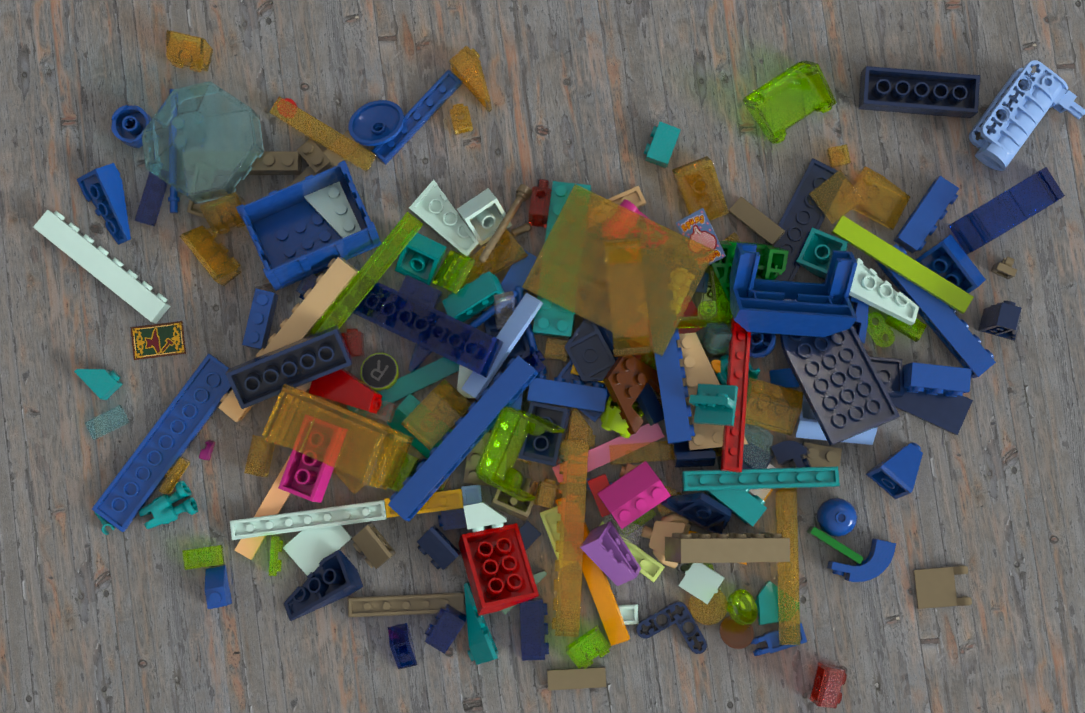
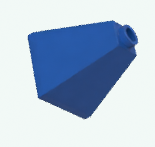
[866,442,923,499]

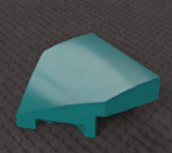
[754,580,799,625]

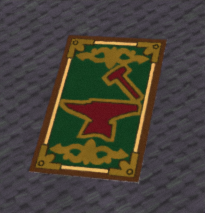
[130,321,186,360]

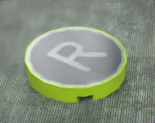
[361,353,399,391]

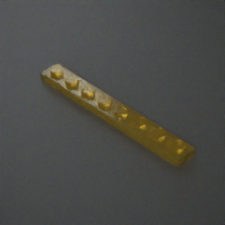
[776,488,801,645]

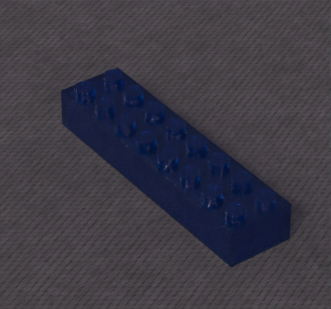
[348,276,504,378]

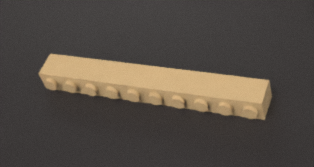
[218,257,360,422]

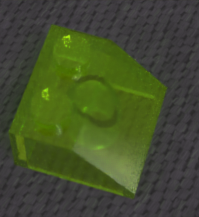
[565,625,611,669]

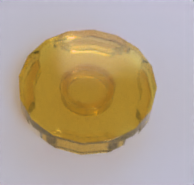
[689,589,728,625]

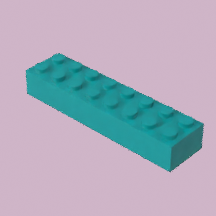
[533,181,592,339]

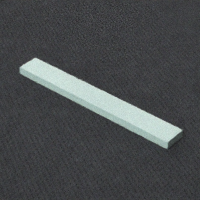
[230,500,387,540]

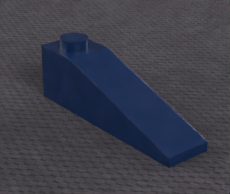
[284,550,363,621]

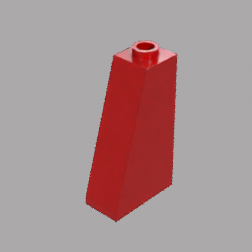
[308,368,382,414]

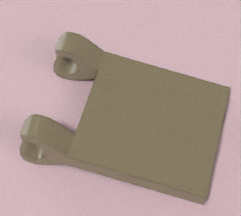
[913,565,972,609]

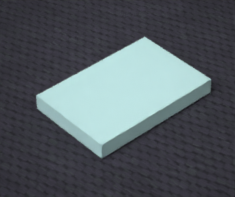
[283,525,353,576]

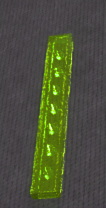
[310,211,423,334]

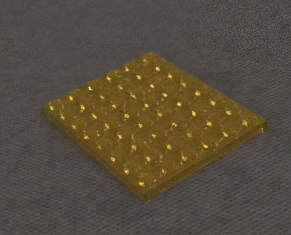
[522,184,715,357]

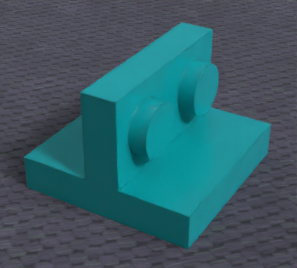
[689,384,738,426]

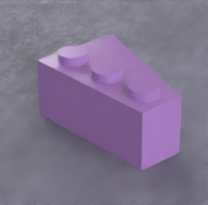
[580,521,641,586]

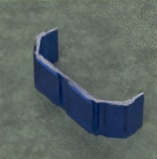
[948,167,1065,254]

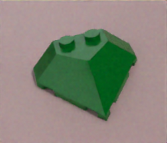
[711,240,789,304]

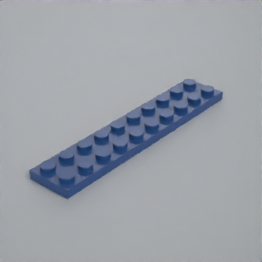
[92,353,232,532]

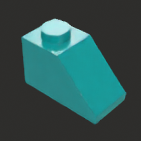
[74,369,123,400]

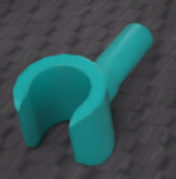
[94,512,115,535]

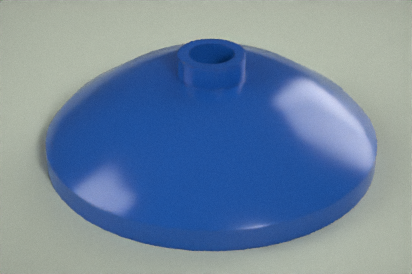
[348,100,405,146]

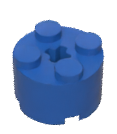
[111,105,156,148]

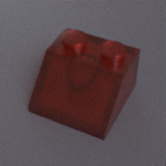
[810,662,847,709]

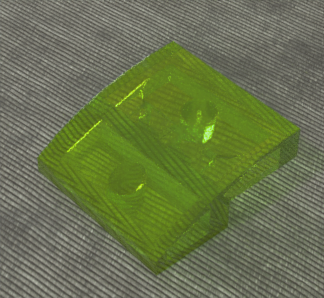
[432,250,475,294]

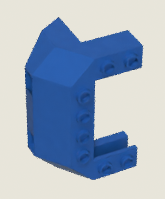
[730,243,858,337]

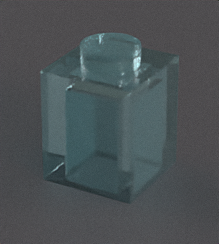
[701,323,732,354]

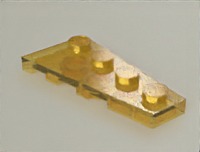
[448,229,528,290]

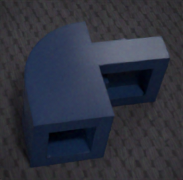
[771,440,811,468]

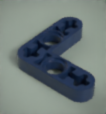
[636,601,707,654]

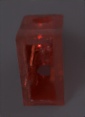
[528,179,552,228]

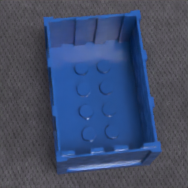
[236,160,382,291]

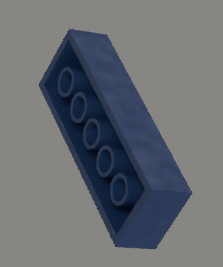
[858,66,980,118]
[226,325,352,409]

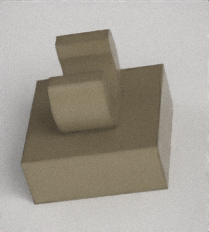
[991,256,1017,279]

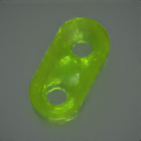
[867,312,895,348]

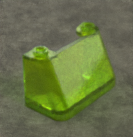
[743,61,837,144]

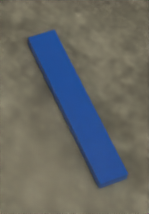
[372,69,463,165]

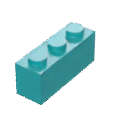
[442,271,505,325]

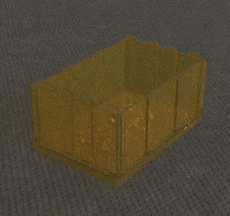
[262,384,414,490]

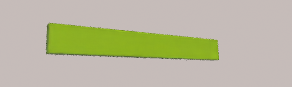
[831,215,974,314]

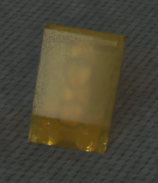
[449,45,492,112]
[672,156,729,221]
[842,166,910,230]
[401,379,471,450]

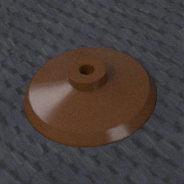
[720,615,754,649]

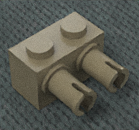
[490,470,538,521]

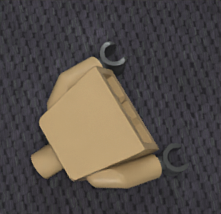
[642,513,698,574]

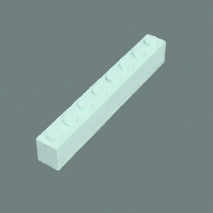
[33,210,171,324]

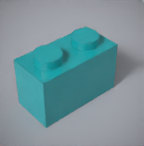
[643,122,681,168]

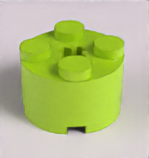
[600,396,644,438]

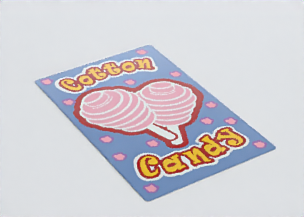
[676,208,726,270]

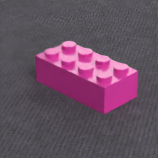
[278,415,348,503]

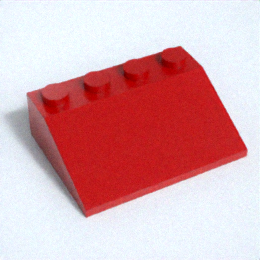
[458,523,539,616]

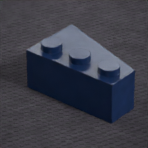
[978,301,1022,341]

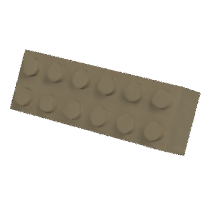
[665,533,790,563]

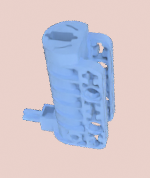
[969,60,1085,171]

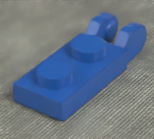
[750,622,807,656]

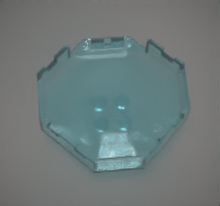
[141,81,264,204]

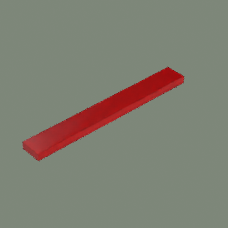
[721,317,751,473]

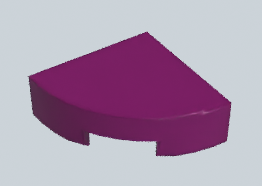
[199,440,215,460]

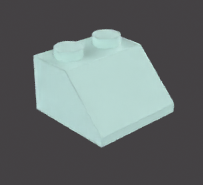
[457,188,512,246]

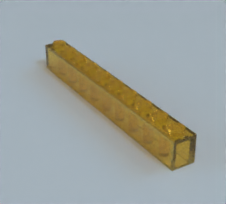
[552,439,589,637]

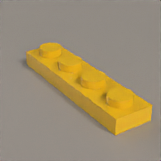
[384,489,463,518]

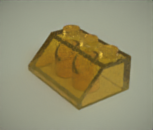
[180,225,241,286]
[745,378,803,435]

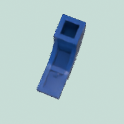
[827,539,896,582]

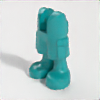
[138,481,198,529]

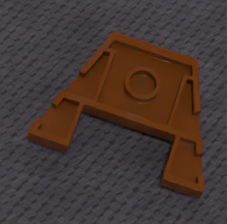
[603,352,660,435]

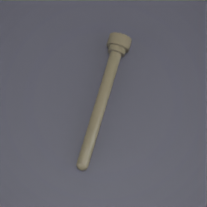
[479,184,533,263]

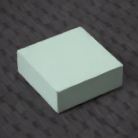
[618,604,639,625]

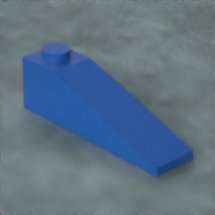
[77,163,131,245]

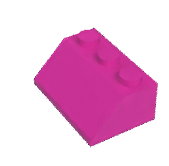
[597,461,671,529]

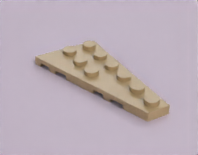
[676,332,748,451]

